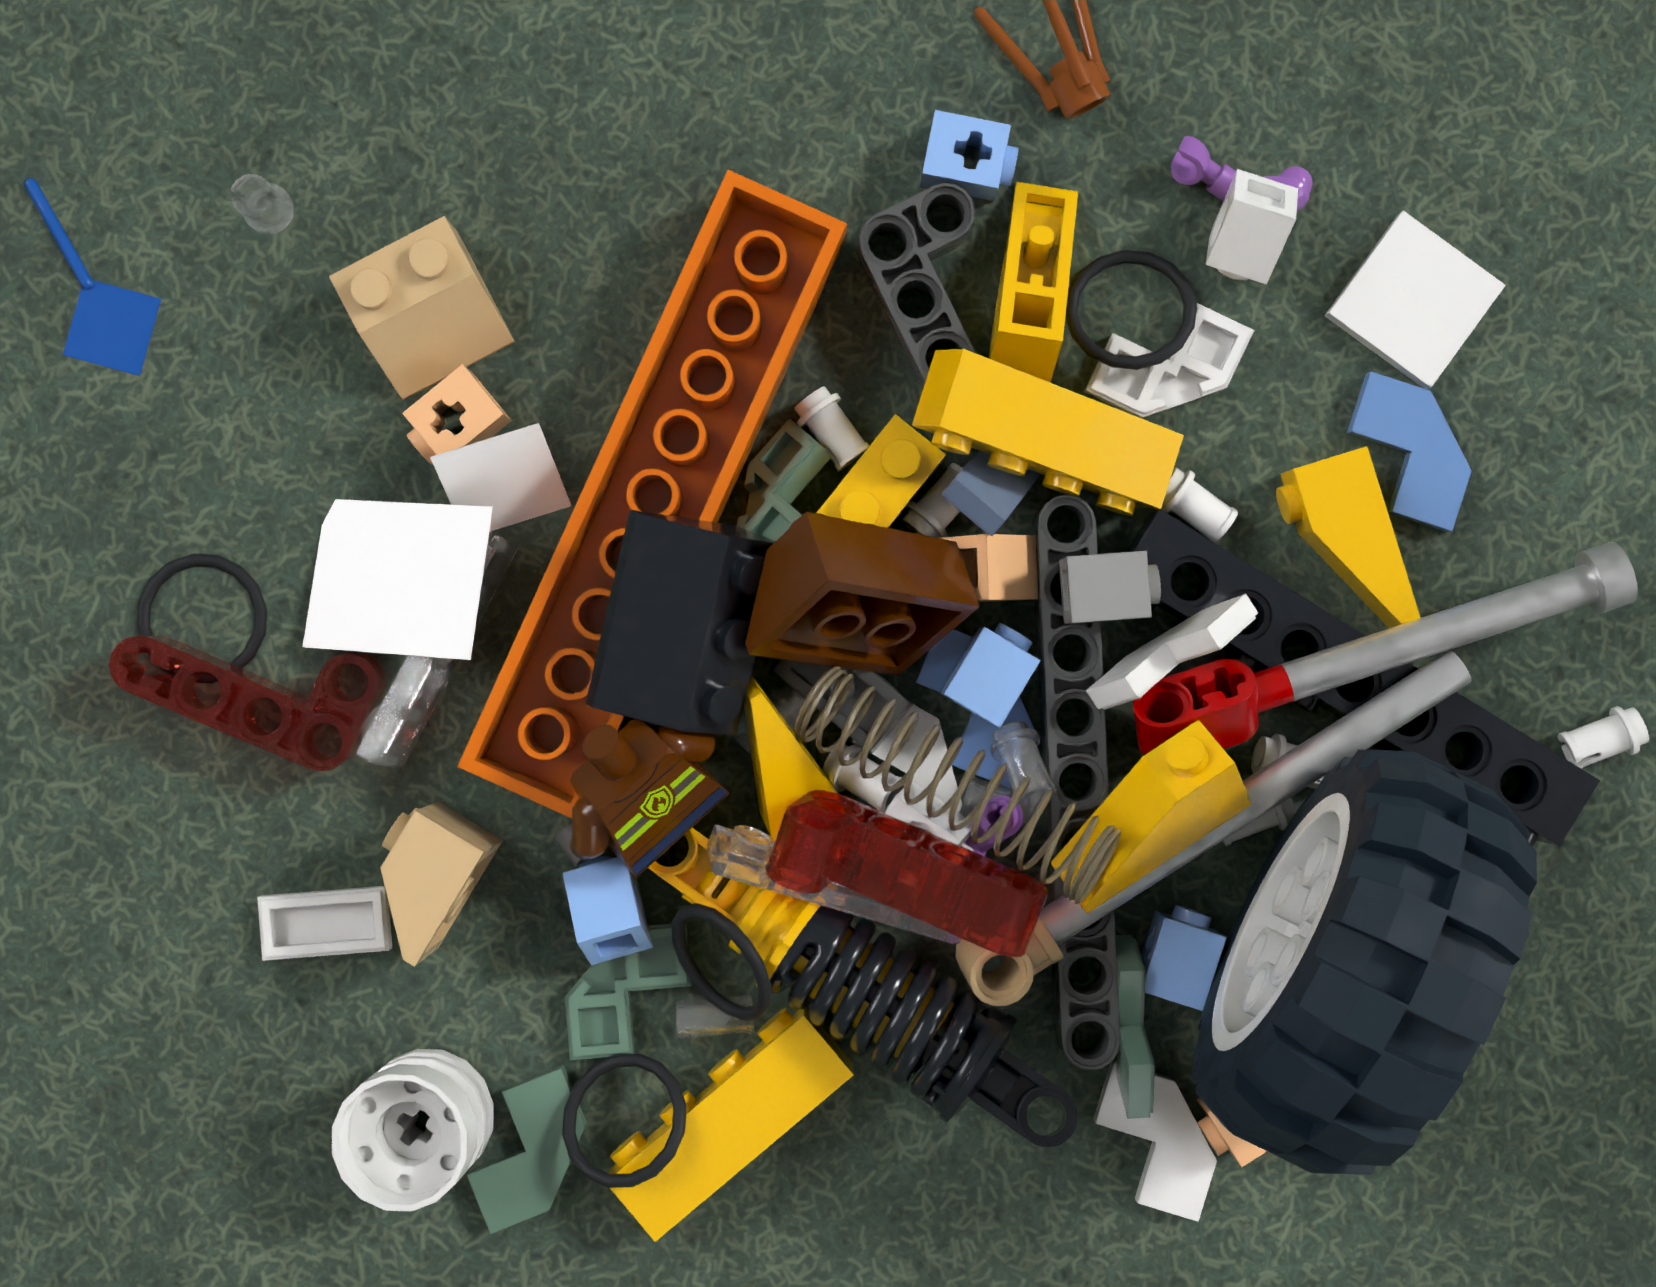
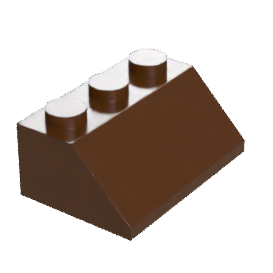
[745,512,980,675]

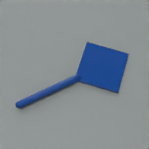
[24,178,161,376]

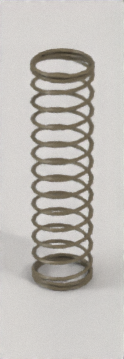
[794,666,1121,904]

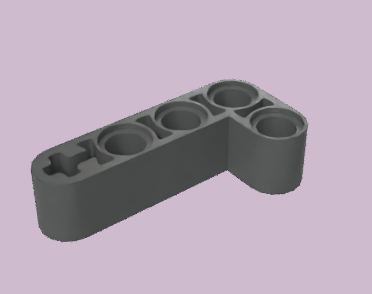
[858,183,975,449]

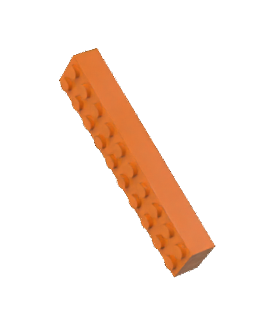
[457,170,847,818]

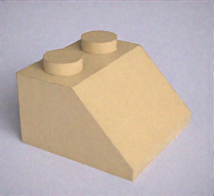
[329,216,515,400]
[380,801,503,967]

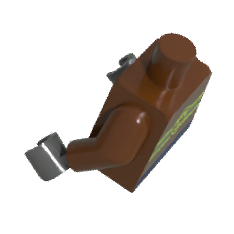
[555,719,729,878]

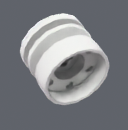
[332,1049,494,1211]

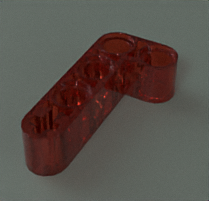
[109,634,386,771]
[765,790,1048,957]

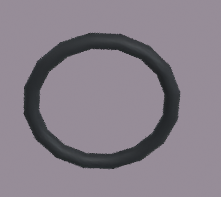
[1065,250,1197,370]
[137,554,267,683]
[671,903,771,1021]
[562,1053,687,1188]

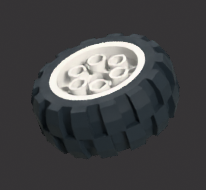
[1192,749,1537,1175]

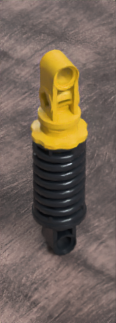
[648,828,1077,1147]

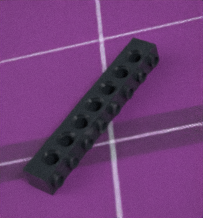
[1127,509,1600,847]

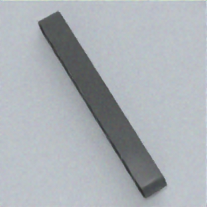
[1032,495,1120,1070]

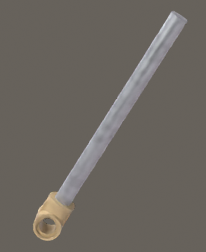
[955,650,1472,1006]

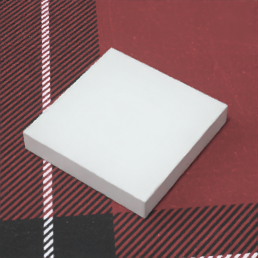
[1324,211,1505,389]

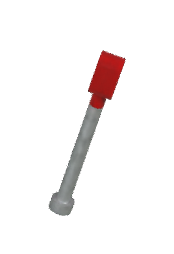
[1133,542,1638,756]

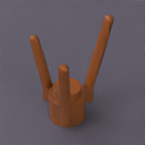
[974,0,1112,120]

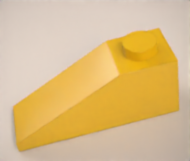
[989,182,1078,383]
[1276,446,1421,628]
[744,675,869,884]
[1050,720,1252,914]

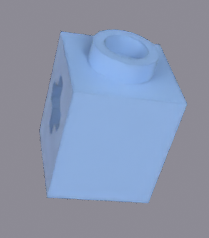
[920,110,1019,201]
[940,623,1041,728]
[563,856,653,965]
[1141,905,1226,1011]

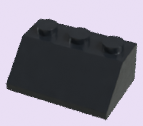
[586,510,776,735]

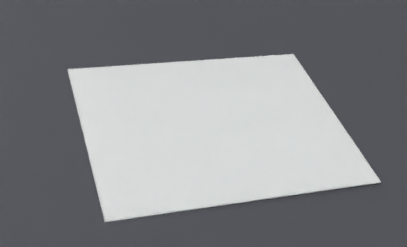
[302,499,493,660]

